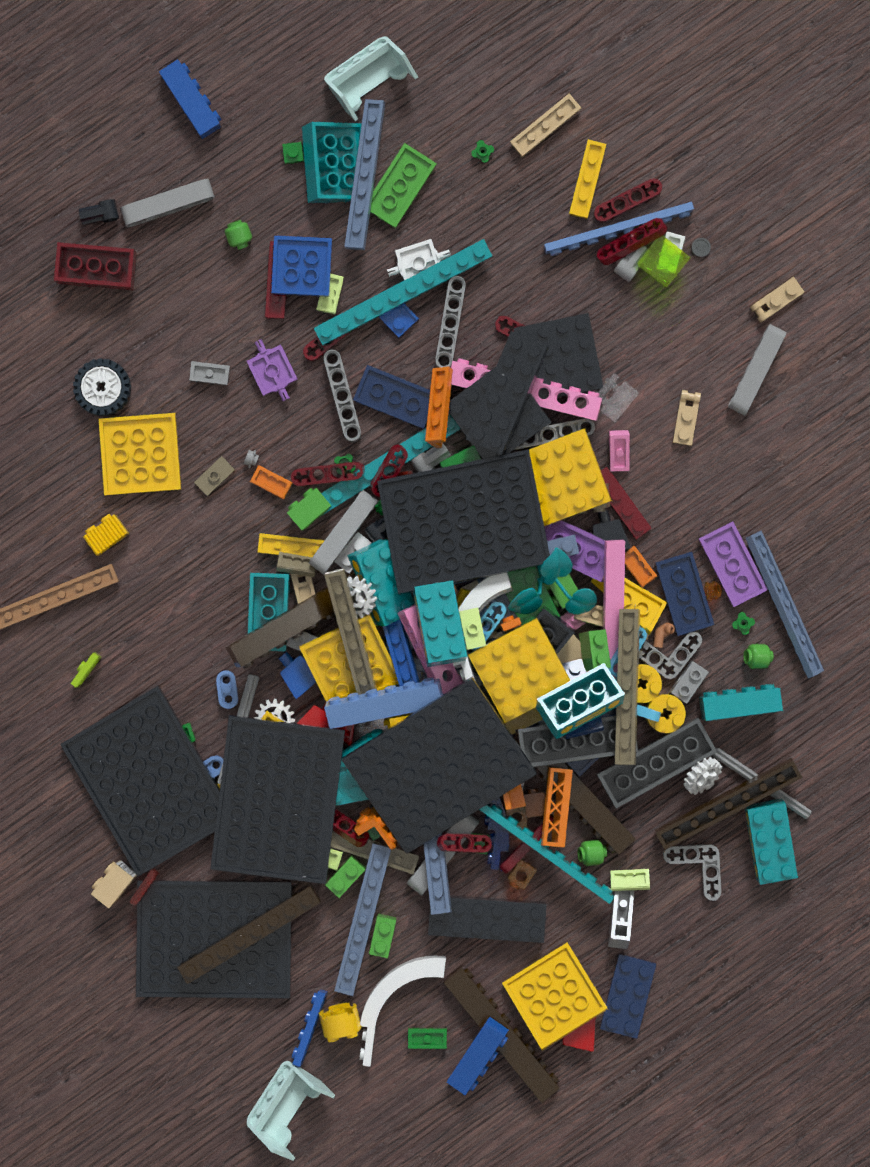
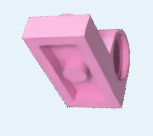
[608,430,630,471]

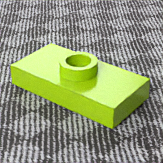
[70,652,101,688]

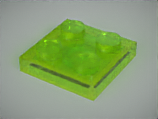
[636,236,691,288]

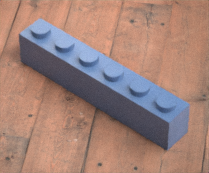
[324,678,443,729]

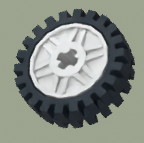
[73,358,131,416]

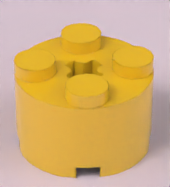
[638,664,662,703]
[646,694,686,733]
[319,1003,362,1042]

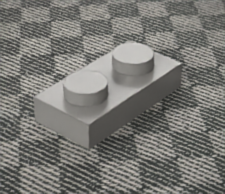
[189,361,230,386]

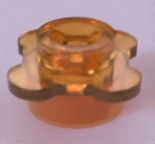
[704,581,722,601]

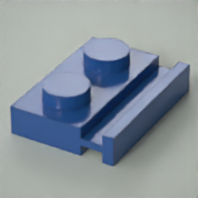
[379,304,419,338]

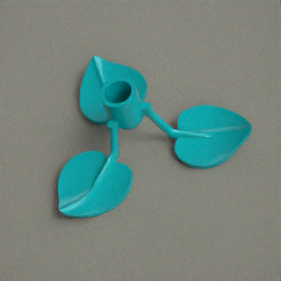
[508,547,597,615]

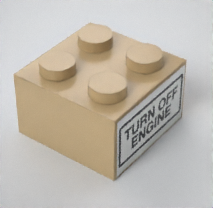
[91,860,137,908]

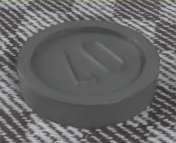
[691,238,711,257]

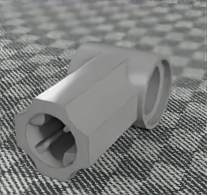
[614,246,650,282]
[410,443,451,472]

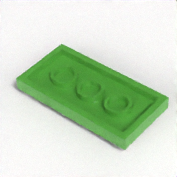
[370,143,437,229]

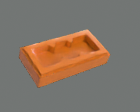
[250,465,293,500]
[625,546,657,588]
[499,615,522,631]

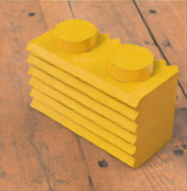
[83,514,129,556]

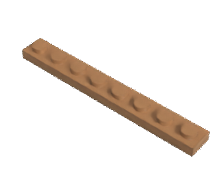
[0,564,119,630]

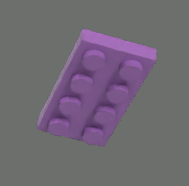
[545,520,605,582]
[698,522,768,607]

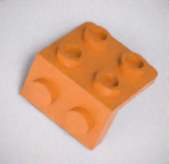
[354,807,398,850]

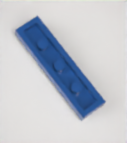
[383,619,420,686]
[291,989,328,1067]

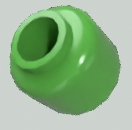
[224,220,253,250]
[743,644,774,669]
[577,840,607,866]

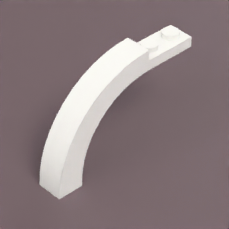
[453,573,513,681]
[360,955,446,1066]

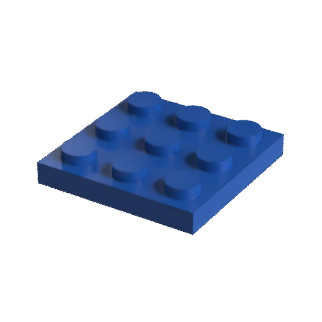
[271,236,332,297]

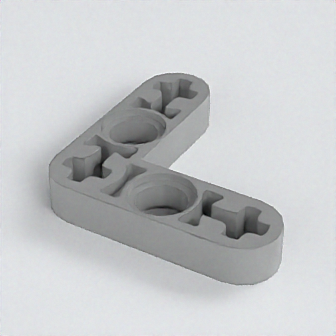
[639,632,702,679]
[663,844,721,901]

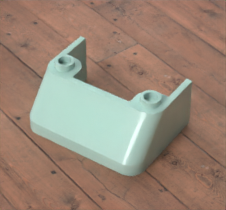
[324,37,418,121]
[247,1061,335,1161]

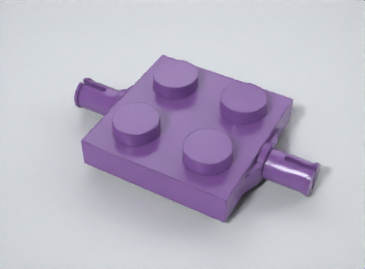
[247,339,298,401]

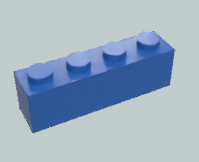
[159,59,221,139]
[446,1017,509,1095]

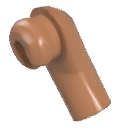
[653,623,675,648]

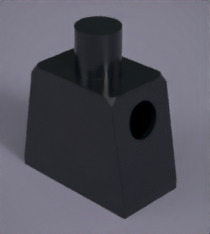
[592,510,630,550]

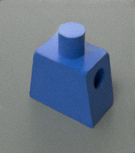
[279,652,316,699]

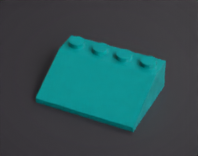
[302,122,362,203]

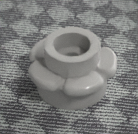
[244,450,259,468]

